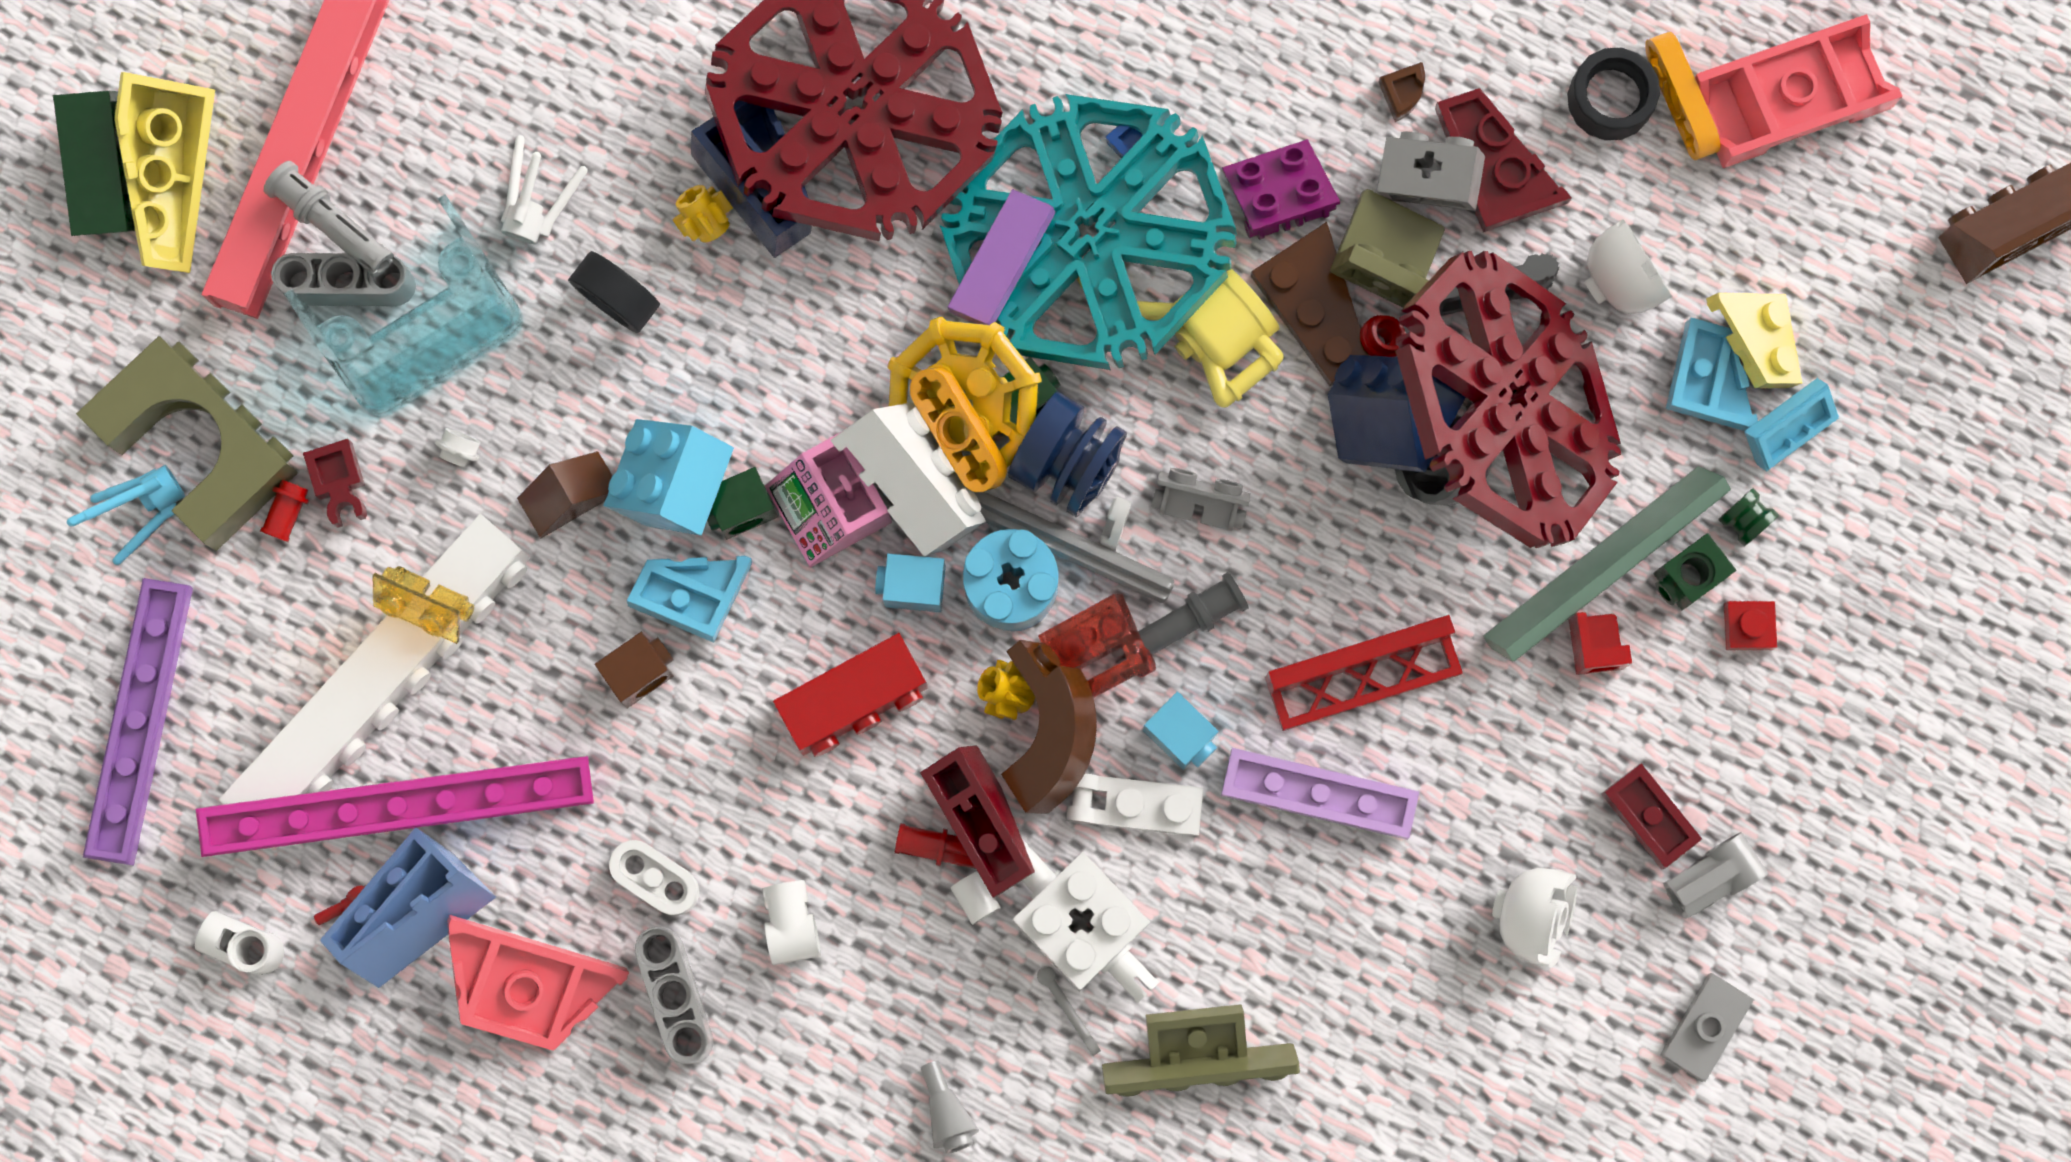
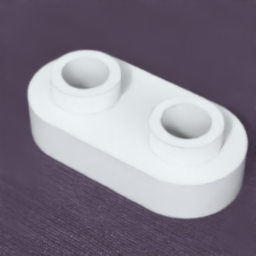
[609,840,699,916]

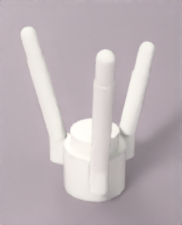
[500,135,587,244]

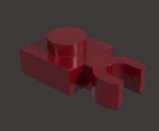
[303,438,367,528]

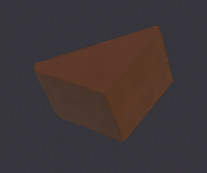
[517,451,613,538]

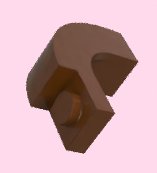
[1001,640,1097,814]

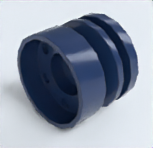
[1008,392,1127,518]

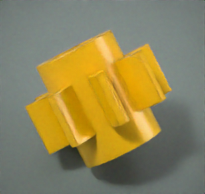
[672,185,733,243]
[977,660,1035,720]

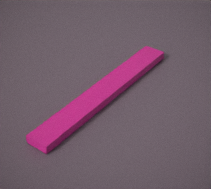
[196,756,594,857]

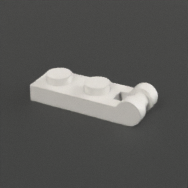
[1066,773,1204,836]

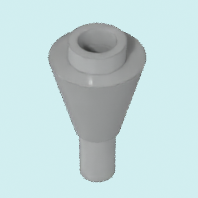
[921,1061,979,1154]

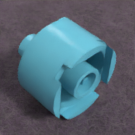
[963,529,1058,632]

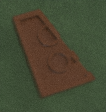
[1250,222,1369,386]

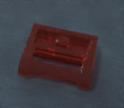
[1038,594,1156,698]

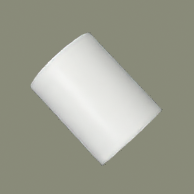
[950,871,1001,925]

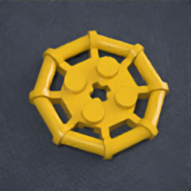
[887,317,1042,478]

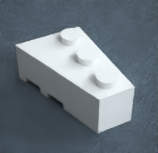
[830,402,986,557]

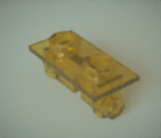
[372,566,475,644]

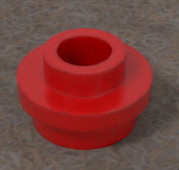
[1360,315,1406,357]

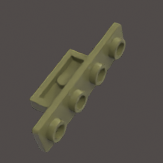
[1102,1004,1300,1097]

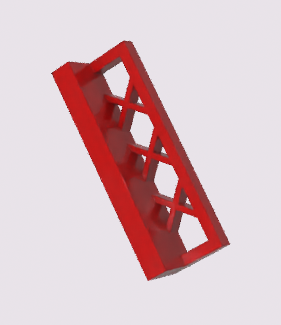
[1265,615,1463,731]

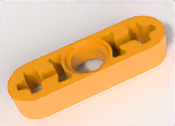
[1645,32,1720,160]
[910,367,1007,492]

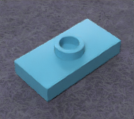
[1744,378,1839,472]

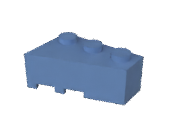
[320,827,496,988]

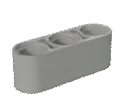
[271,253,416,306]
[635,927,714,1064]

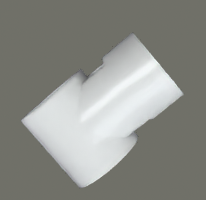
[762,880,821,965]
[195,911,285,975]

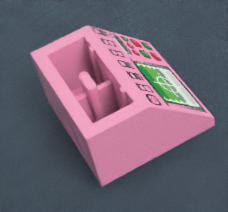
[765,432,892,568]

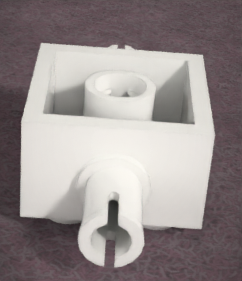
[1012,841,1160,1003]

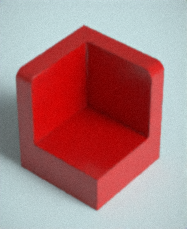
[1568,612,1632,675]

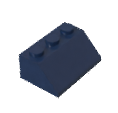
[1328,355,1466,472]

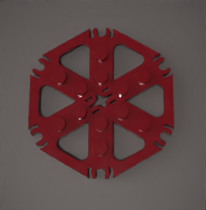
[705,0,1003,241]
[1395,251,1621,548]

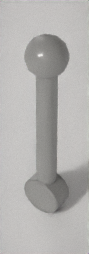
[1037,967,1101,1056]

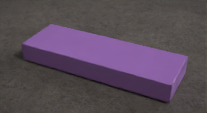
[947,189,1055,325]

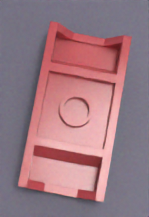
[1695,14,1903,168]

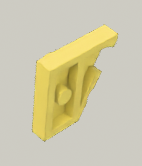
[1706,293,1802,388]

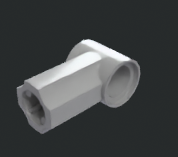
[1663,832,1768,919]

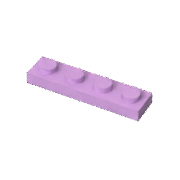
[1221,748,1419,840]

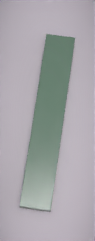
[1483,466,1731,662]

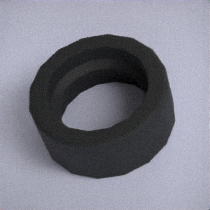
[1567,47,1660,141]
[568,251,660,333]

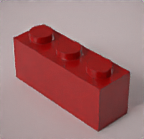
[773,633,928,758]

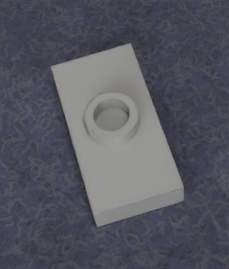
[1660,973,1755,1082]

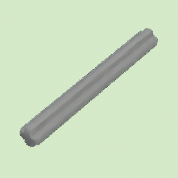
[974,491,1174,603]

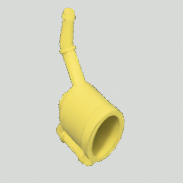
[1076,269,1284,408]

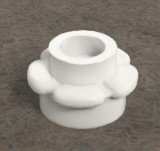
[435,428,481,467]

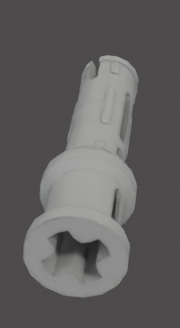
[263,161,394,277]

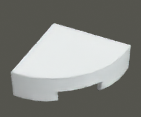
[1098,496,1132,552]

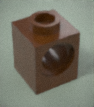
[594,631,674,709]

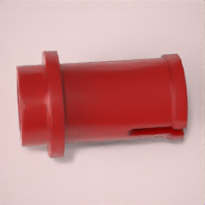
[260,480,310,542]

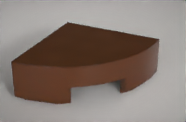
[1378,62,1425,122]

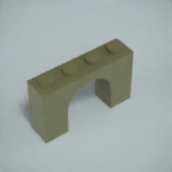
[76,336,298,551]

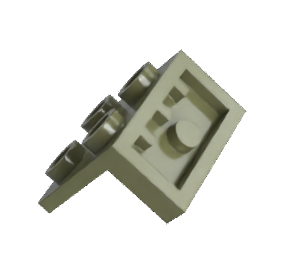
[1329,189,1445,308]

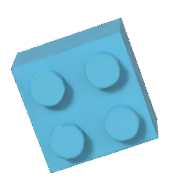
[603,419,734,536]

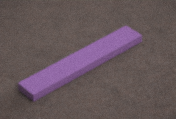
[83,578,193,866]

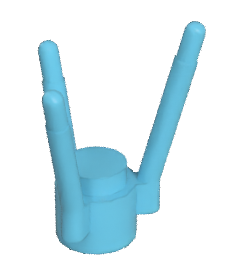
[67,465,185,565]

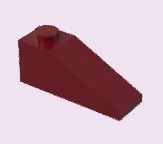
[920,745,1035,898]

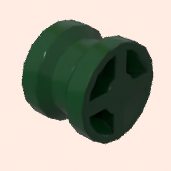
[1718,488,1779,547]

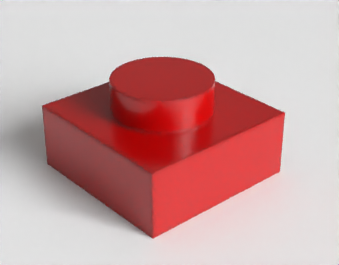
[1724,601,1777,650]

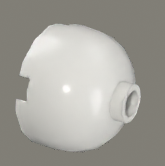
[1584,219,1673,314]
[1492,868,1577,968]

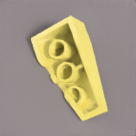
[115,72,215,273]

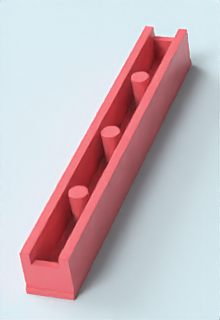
[201,0,390,319]

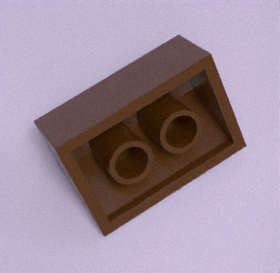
[1938,163,2071,284]

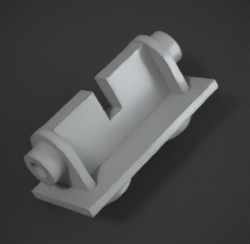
[1151,468,1251,531]

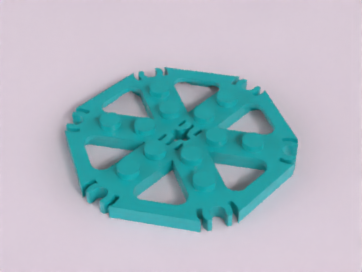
[940,94,1237,370]

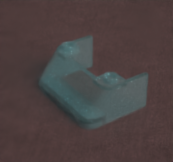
[284,194,523,417]

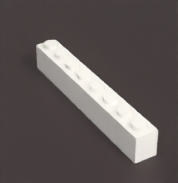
[219,513,530,804]

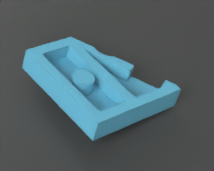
[1666,317,1758,431]
[627,556,752,643]

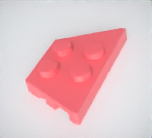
[447,915,629,1051]

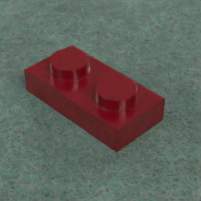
[1601,763,1702,870]

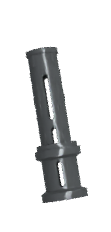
[1108,572,1249,673]

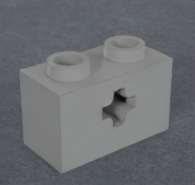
[1377,131,1485,211]

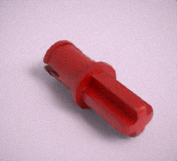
[894,823,976,869]

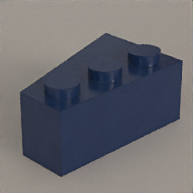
[691,100,812,258]

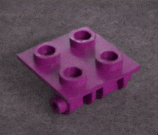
[1222,139,1340,240]

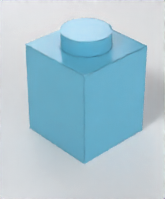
[875,553,946,613]
[1142,691,1219,770]

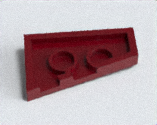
[1435,88,1572,233]

